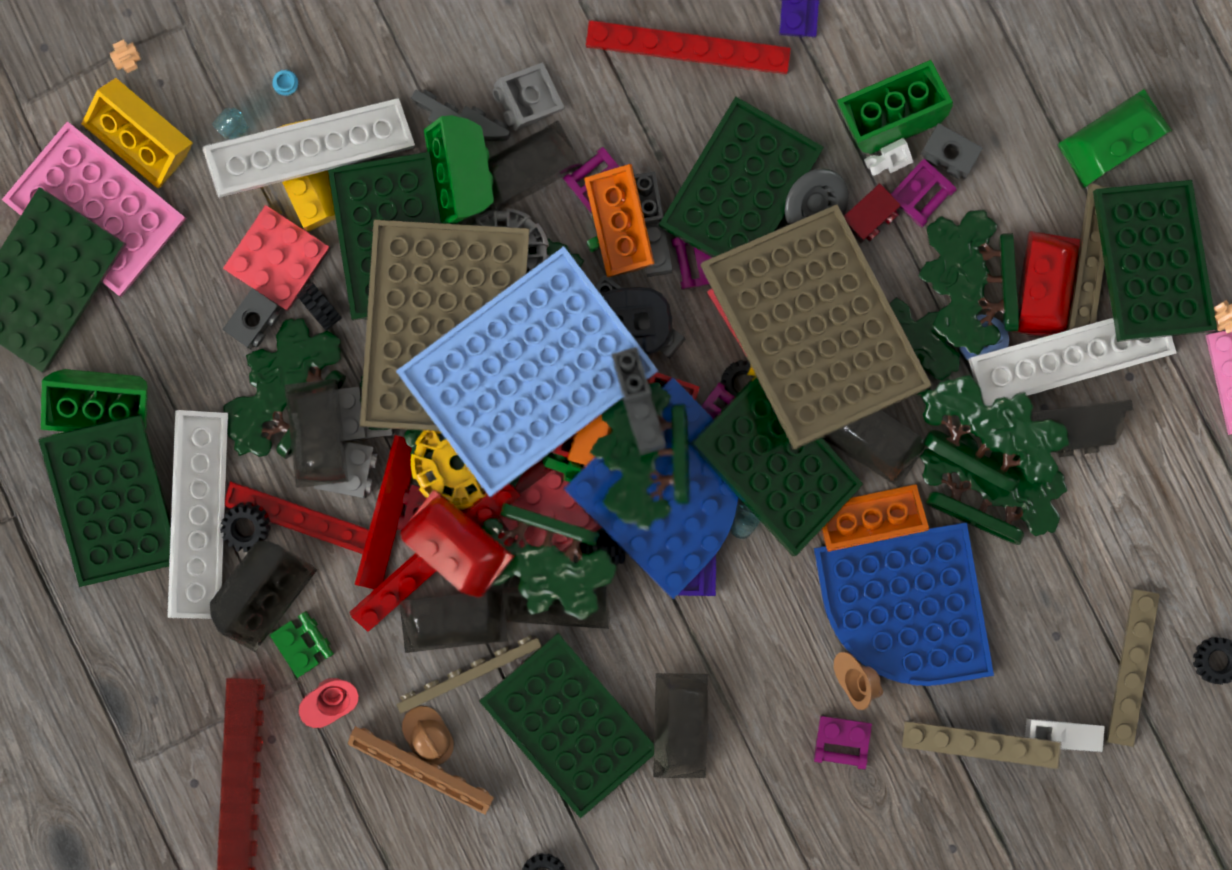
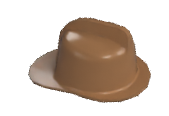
[834,652,883,710]
[402,706,454,765]

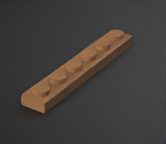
[348,726,494,815]

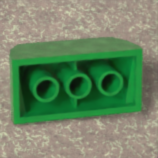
[837,60,953,154]
[1057,89,1172,187]
[424,115,494,224]
[41,369,148,432]

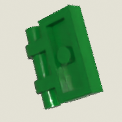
[269,611,334,678]

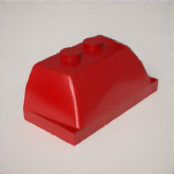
[1013,231,1080,337]
[400,490,515,597]

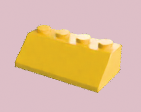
[81,78,193,189]
[278,119,336,232]

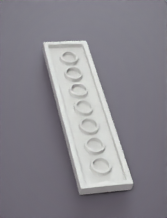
[203,98,415,198]
[968,318,1177,406]
[168,410,228,619]

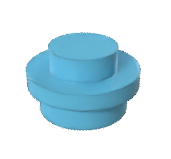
[272,70,298,96]

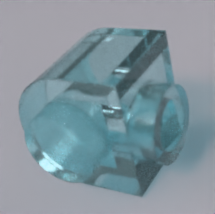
[212,107,249,140]
[730,504,760,539]

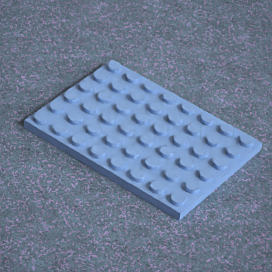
[396,247,658,497]

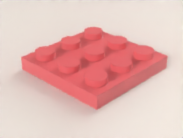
[223,205,330,311]
[499,470,601,552]

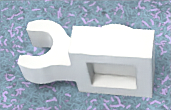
[864,138,913,175]

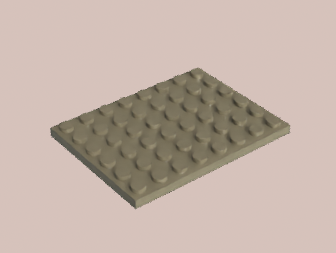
[700,205,932,450]
[360,220,530,431]

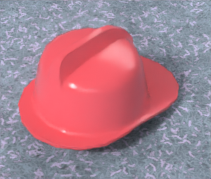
[299,678,359,728]

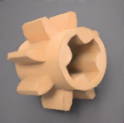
[109,39,141,73]
[1214,300,1232,334]

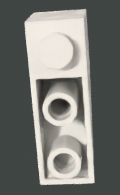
[1025,719,1105,752]

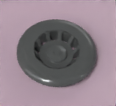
[785,169,849,225]

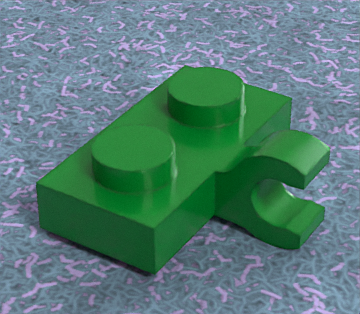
[542,452,585,482]

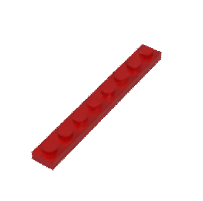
[586,20,791,75]
[349,483,521,632]

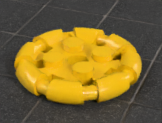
[411,431,487,509]

